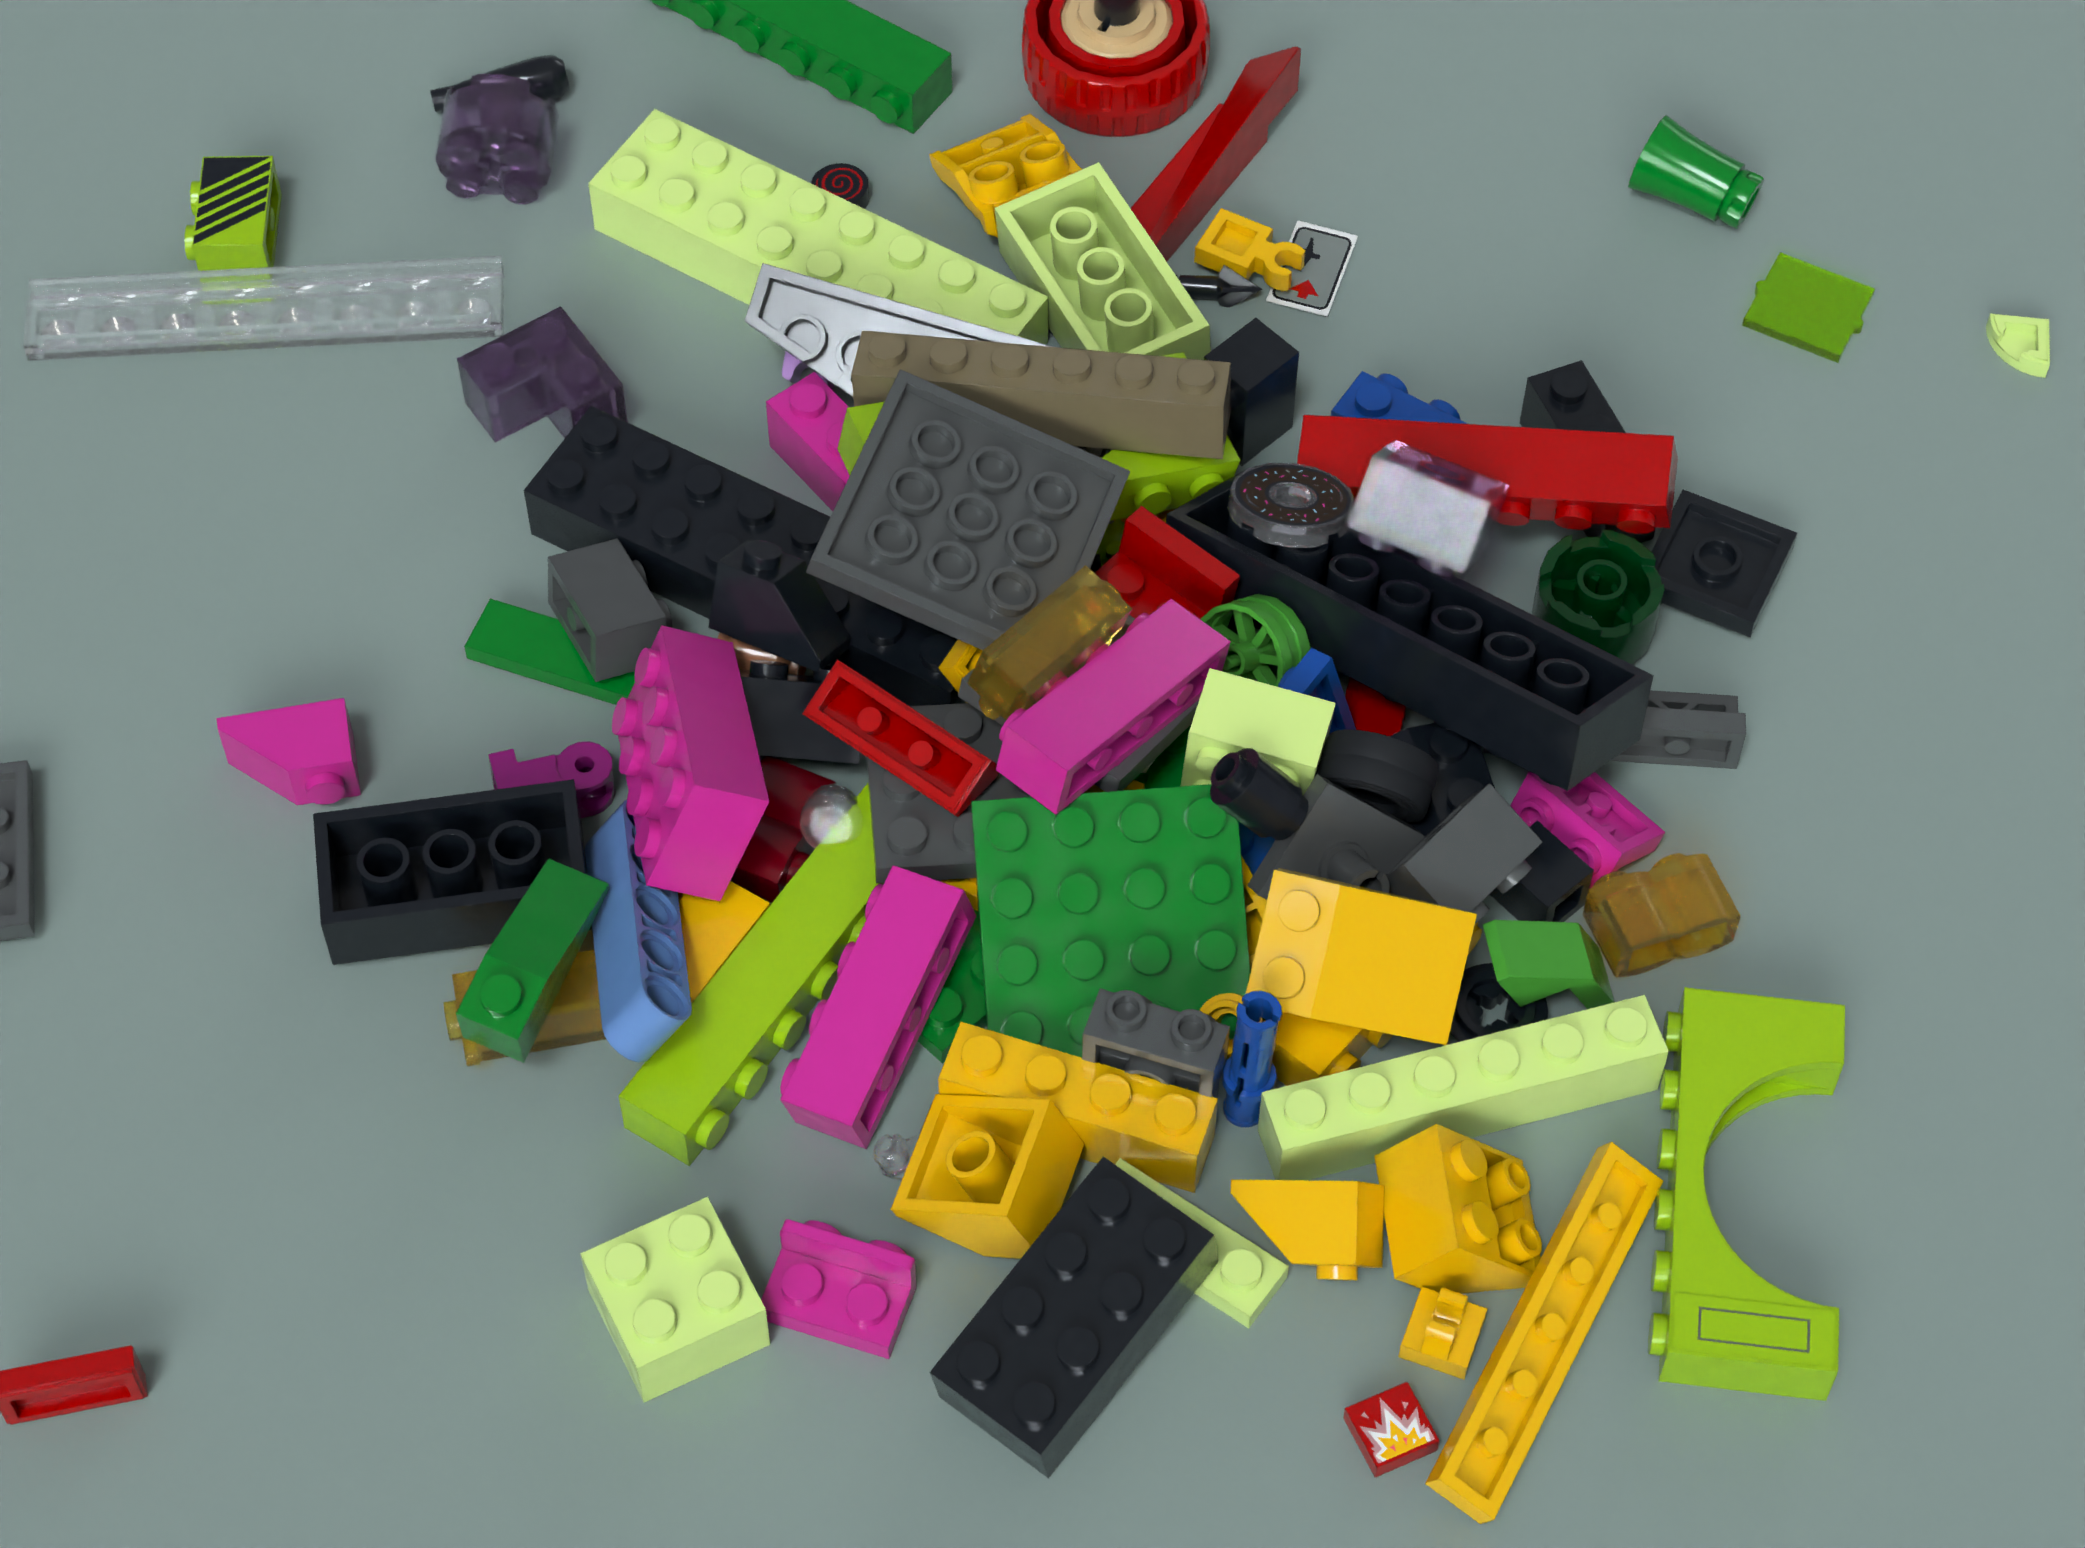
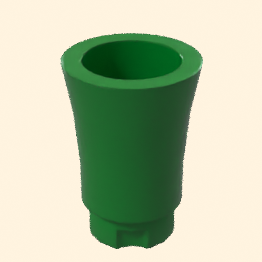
[1628,115,1764,229]

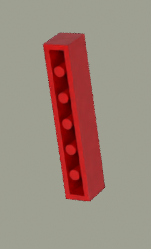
[1294,415,1678,534]

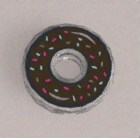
[1228,463,1355,548]

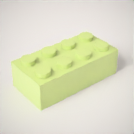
[994,162,1211,360]

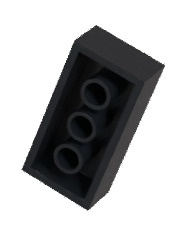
[313,779,592,965]
[930,1156,1218,1479]

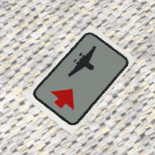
[1266,220,1358,317]

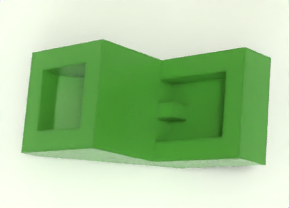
[1482,920,1615,1009]

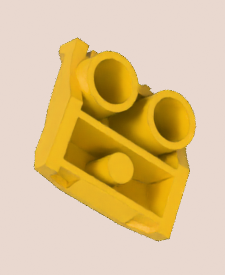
[929,114,1082,237]

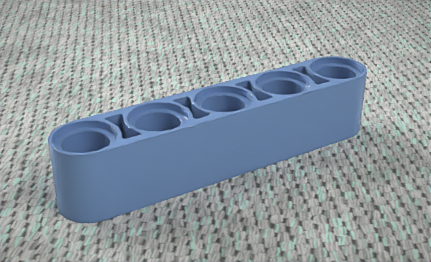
[585,800,692,1063]

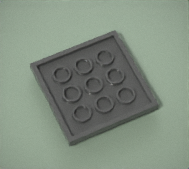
[806,369,1130,677]

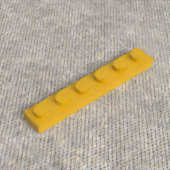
[1425,1142,1664,1524]

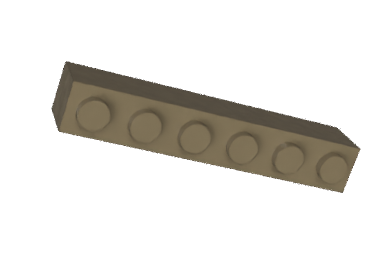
[851,330,1231,459]

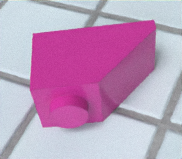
[216,698,361,806]

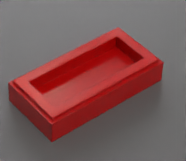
[0,1345,148,1425]

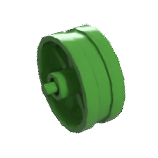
[1200,594,1311,687]

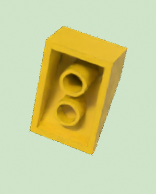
[1246,868,1477,1045]

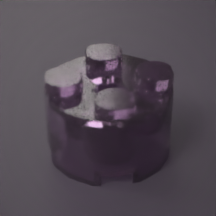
[435,74,559,205]

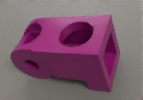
[488,741,615,819]

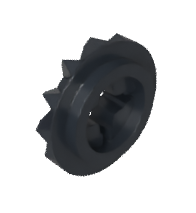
[1450,963,1548,1042]

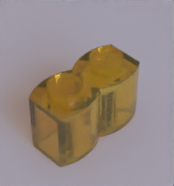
[1582,853,1741,977]

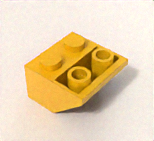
[1374,1124,1542,1294]

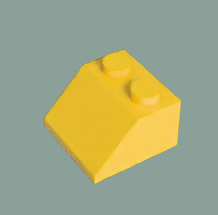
[891,1094,1084,1259]

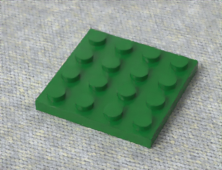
[970,784,1250,1058]

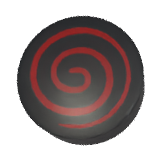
[811,163,869,209]

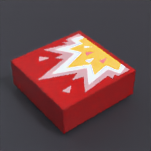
[1343,1382,1440,1478]

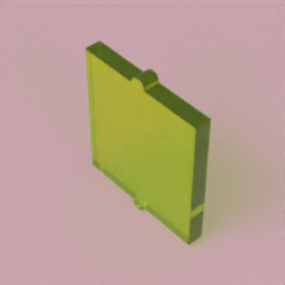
[1742,252,1875,363]

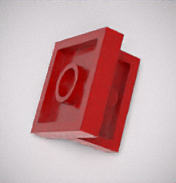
[1083,506,1240,619]

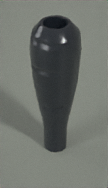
[430,55,569,112]

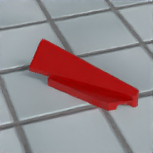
[1130,46,1301,262]

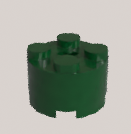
[1532,530,1665,664]

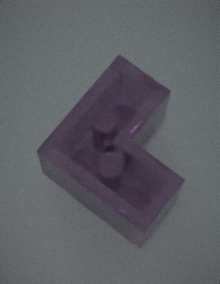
[457,306,628,443]

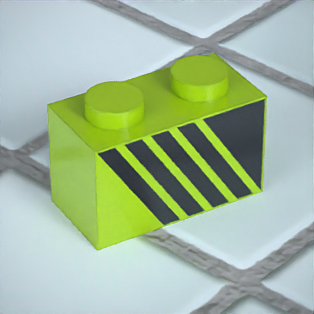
[184,156,282,284]

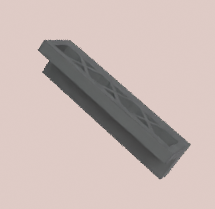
[1484,690,1746,769]

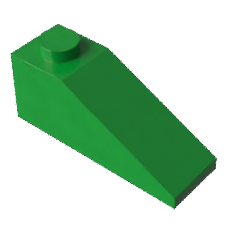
[456,859,610,1063]

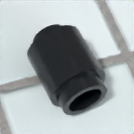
[1210,748,1308,841]

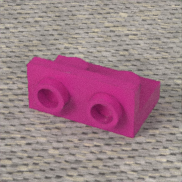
[1510,772,1665,898]
[761,1219,917,1359]

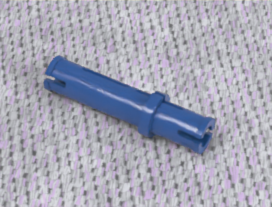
[1222,991,1282,1128]

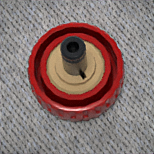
[1022,0,1210,137]

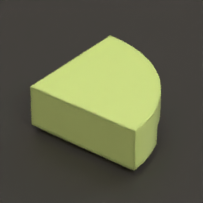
[1986,313,2050,378]

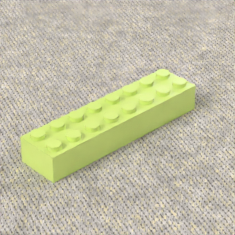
[588,109,1048,344]

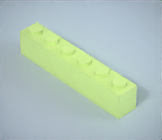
[1258,995,1669,1180]

